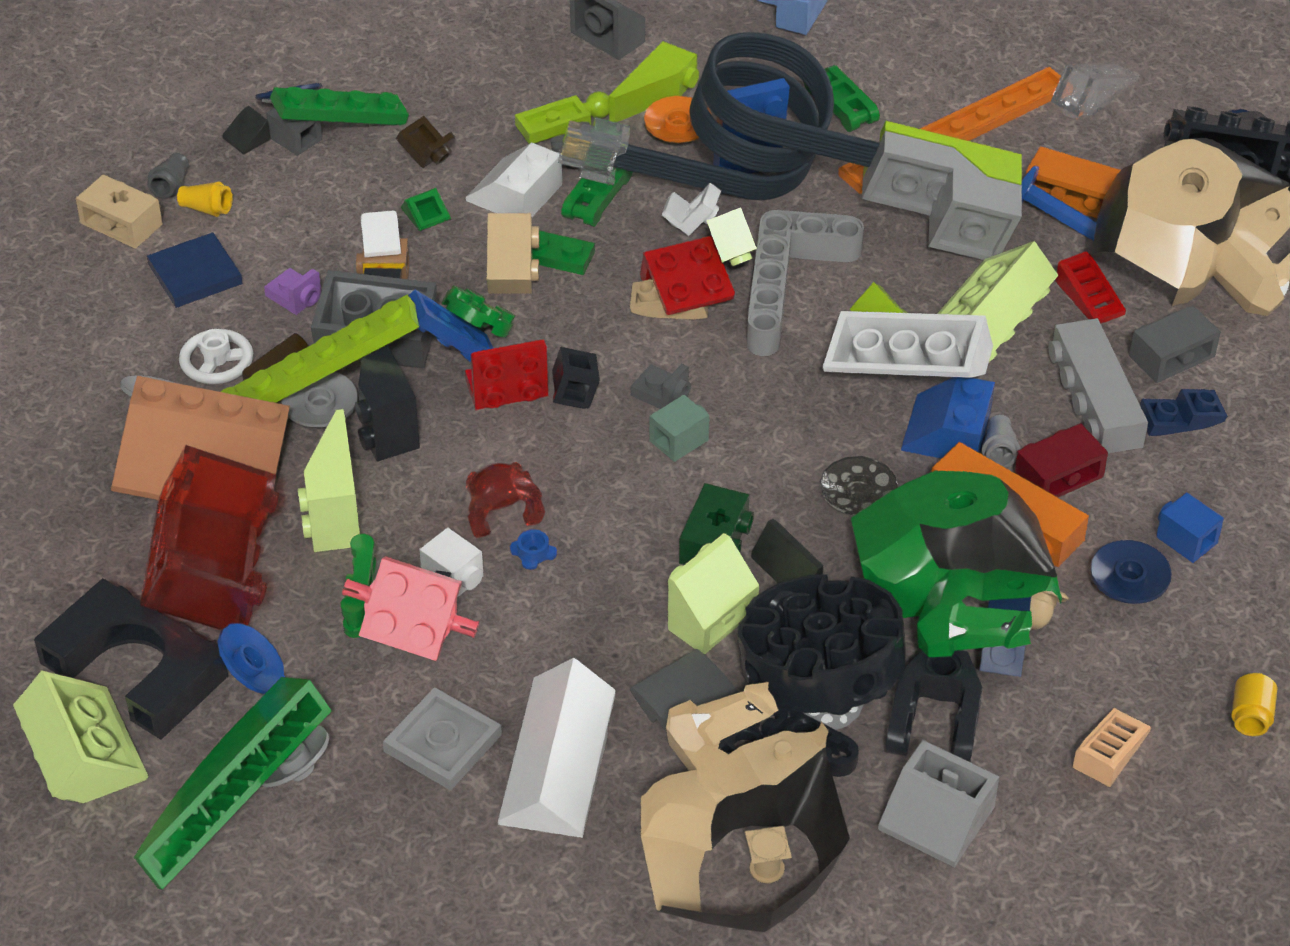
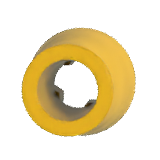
[177,182,232,217]

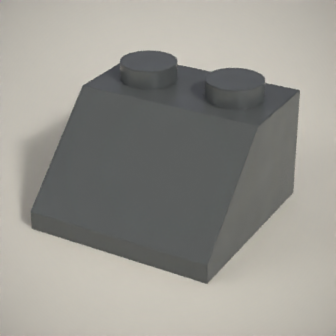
[570,0,645,60]

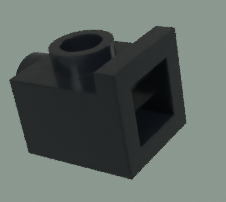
[552,347,600,409]

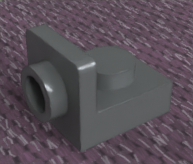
[631,364,691,409]

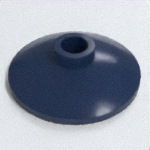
[1090,540,1172,604]

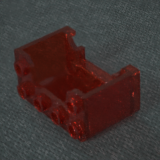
[140,445,279,631]

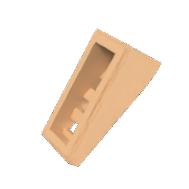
[1073,708,1151,787]

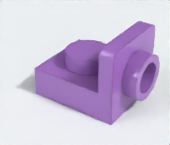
[264,268,321,315]

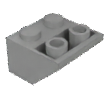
[878,740,999,868]

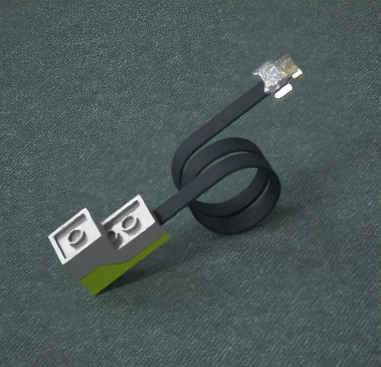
[558,32,1022,260]

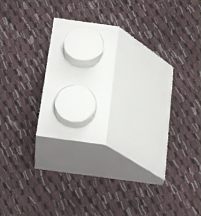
[466,143,562,217]

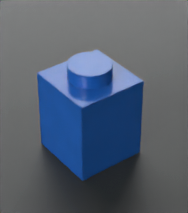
[1156,492,1224,563]

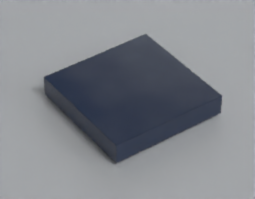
[147,232,243,308]

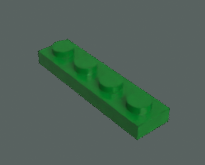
[270,87,409,125]

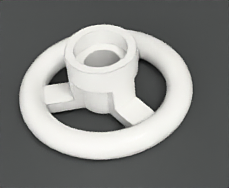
[179,329,253,384]

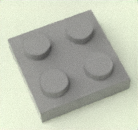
[383,687,502,791]

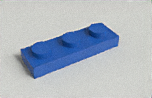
[408,289,493,362]

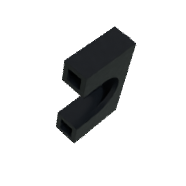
[34,578,228,740]

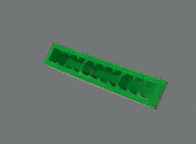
[134,677,332,890]

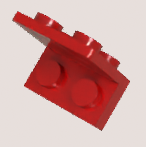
[640,236,735,315]
[465,339,548,410]

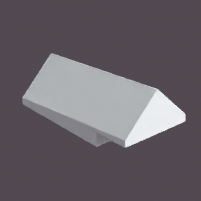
[498,658,615,838]

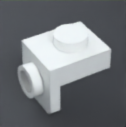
[662,183,721,236]

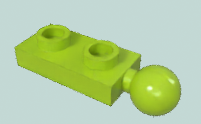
[515,91,609,144]

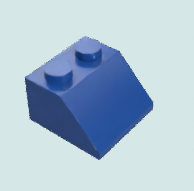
[901,377,995,459]

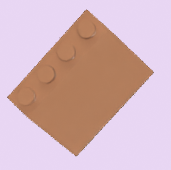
[111,376,290,520]

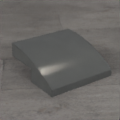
[630,649,739,733]

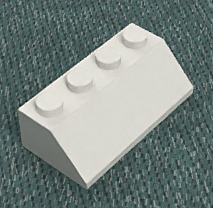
[823,311,993,378]

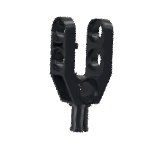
[885,650,983,762]

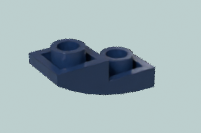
[1140,389,1228,436]

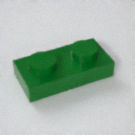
[532,231,595,275]

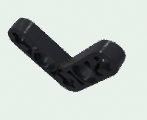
[718,709,859,777]

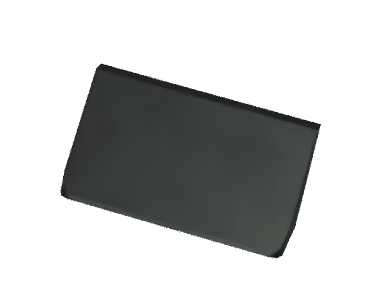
[751,518,824,583]

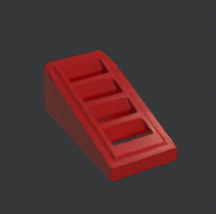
[1055,251,1126,324]

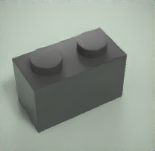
[1129,305,1221,383]

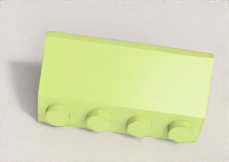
[937,241,1058,362]

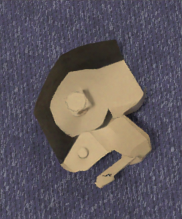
[1091,138,1290,316]
[641,682,850,932]

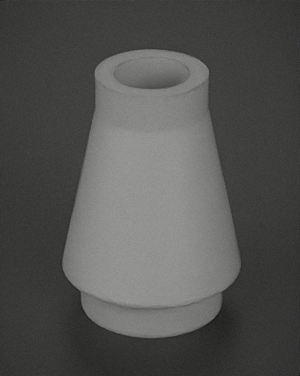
[982,415,1021,468]

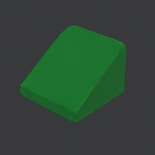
[401,188,451,232]

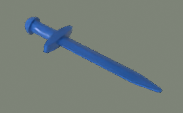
[1021,166,1097,241]

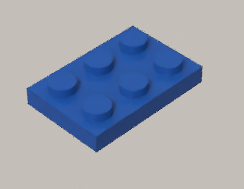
[713,78,790,174]

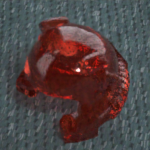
[466,462,545,538]

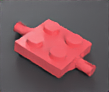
[342,556,479,661]

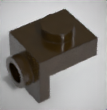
[396,116,456,168]

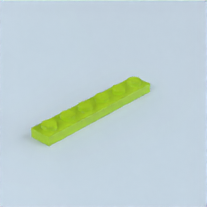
[221,294,419,403]

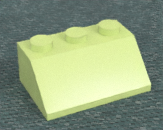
[13,670,148,803]

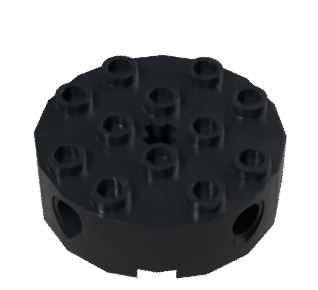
[737,574,906,715]

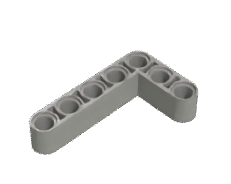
[747,210,864,356]

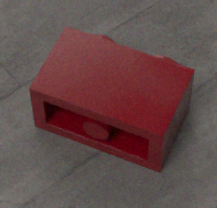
[1014,423,1108,497]

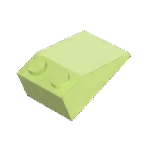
[298,409,360,552]

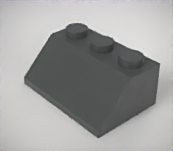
[311,270,437,368]

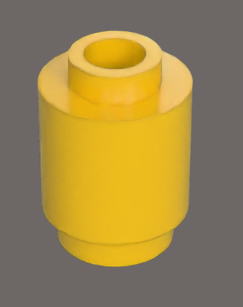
[1231,673,1278,736]

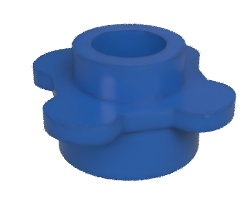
[510,530,557,570]

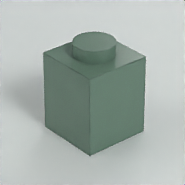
[649,395,710,462]

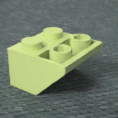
[668,533,759,654]

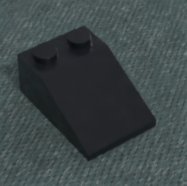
[355,345,420,462]

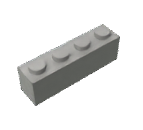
[1048,318,1148,453]

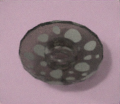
[820,456,898,515]

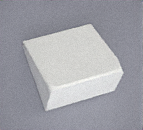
[361,211,401,257]

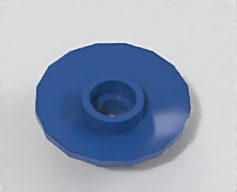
[218,623,285,694]

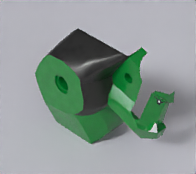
[851,470,1062,657]

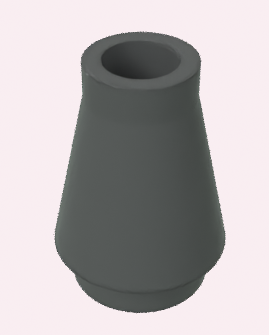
[148,153,189,199]

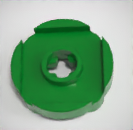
[441,285,515,338]

